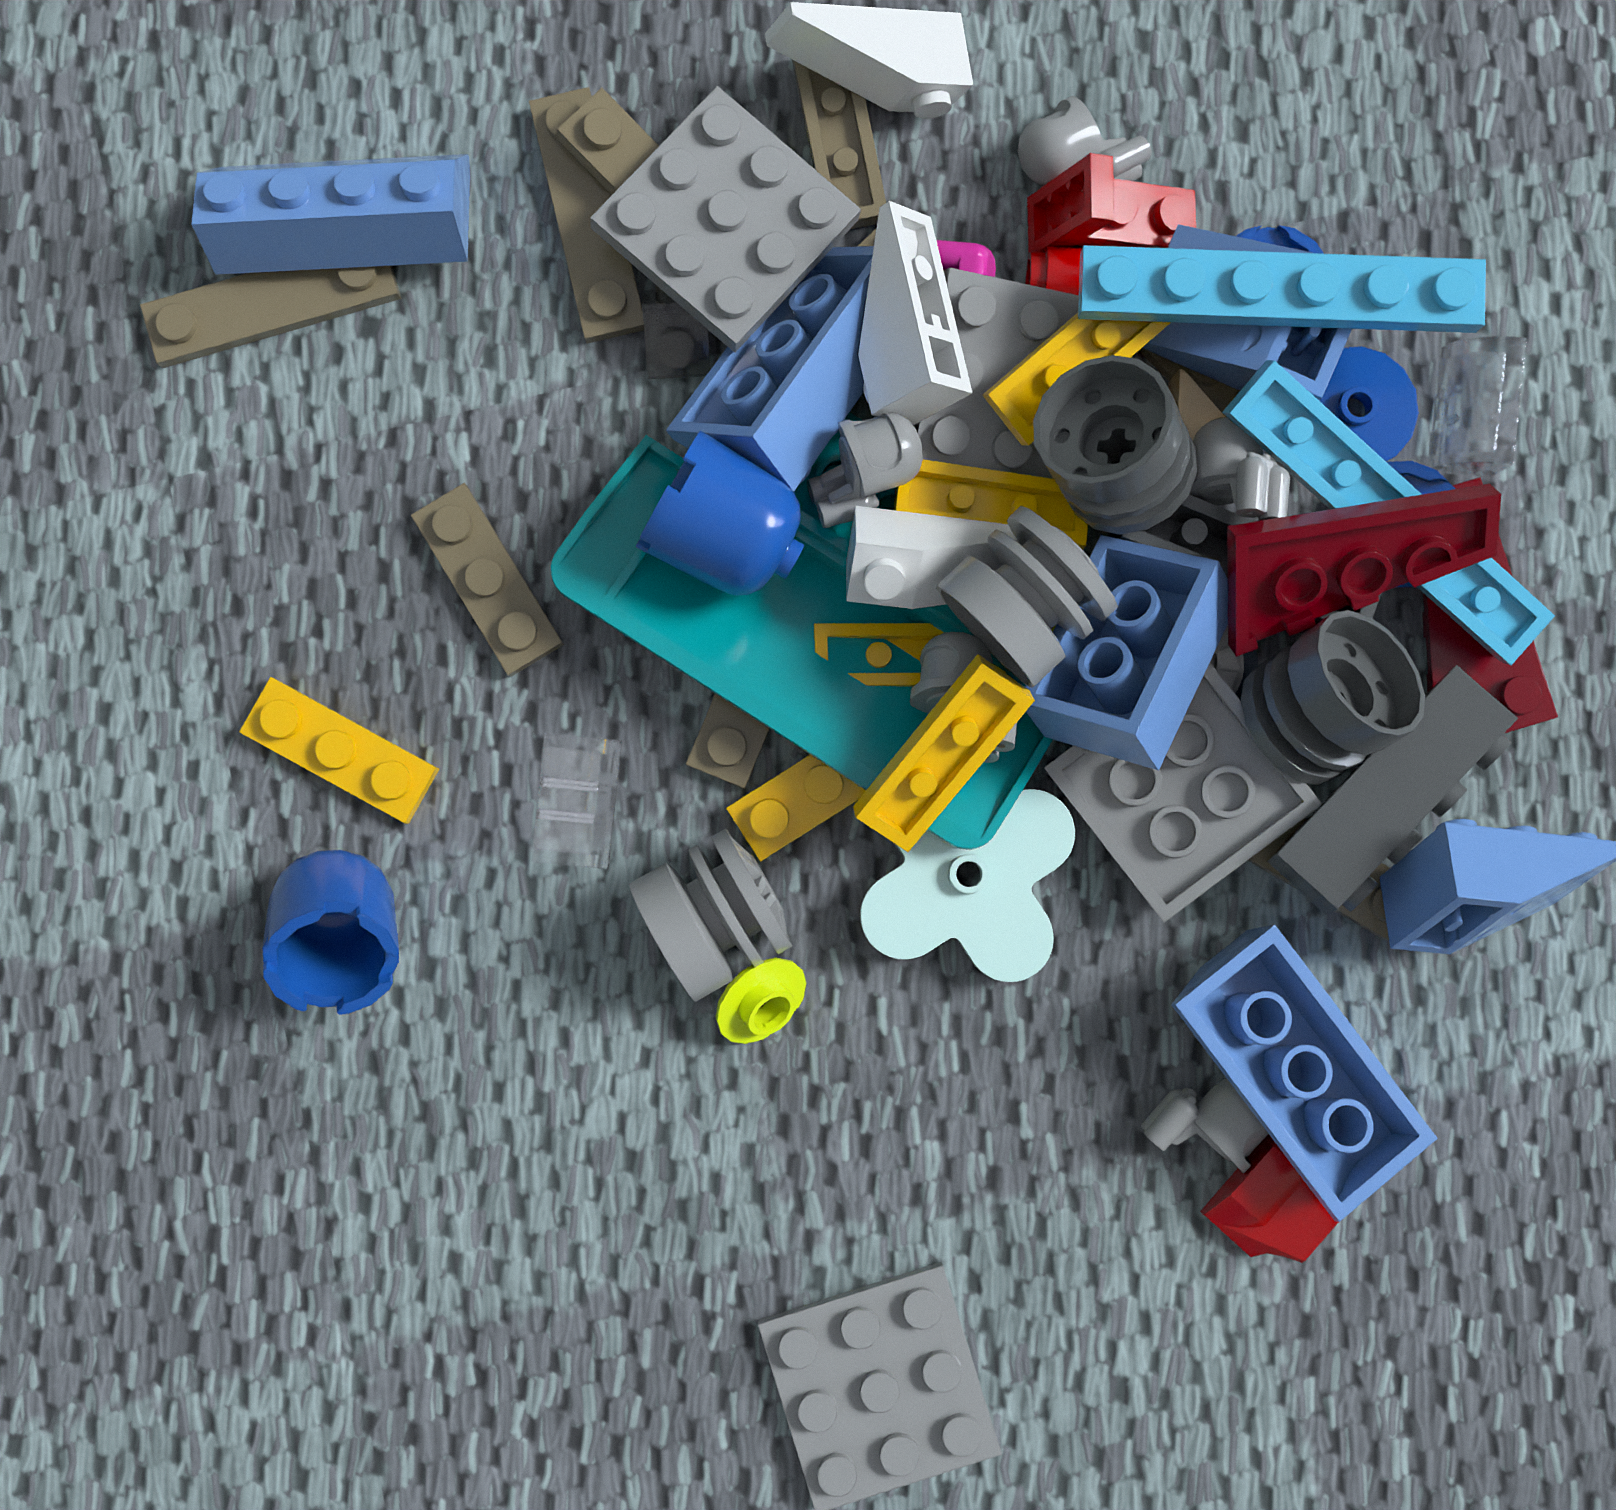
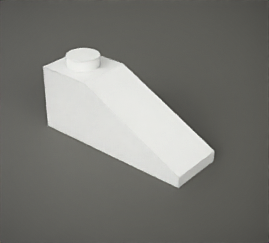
[765,2,973,119]
[858,201,972,425]
[846,506,1022,609]

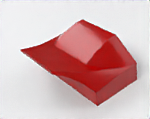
[1200,1134,1339,1263]

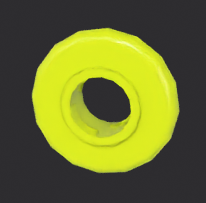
[716,957,807,1044]

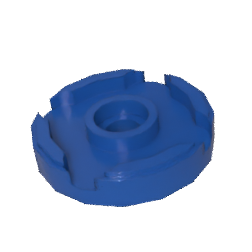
[1319,346,1419,462]

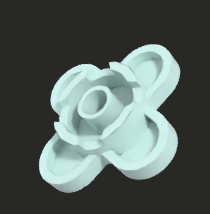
[860,789,1075,982]

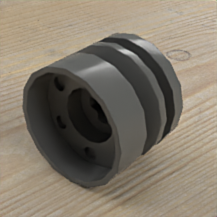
[1033,355,1197,534]
[1241,610,1425,785]

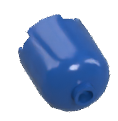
[635,431,804,596]
[262,850,399,1015]

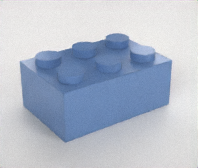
[1026,535,1228,771]

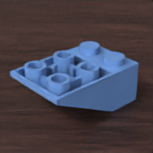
[1142,224,1352,400]
[1380,819,1616,954]

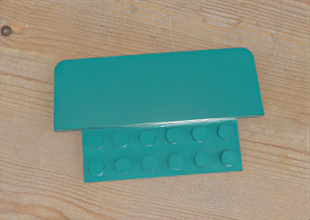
[551,412,1053,850]

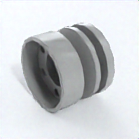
[936,506,1118,688]
[629,829,793,1002]

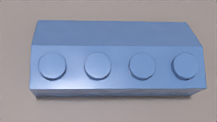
[191,154,470,275]
[666,246,874,492]
[1172,925,1438,1222]

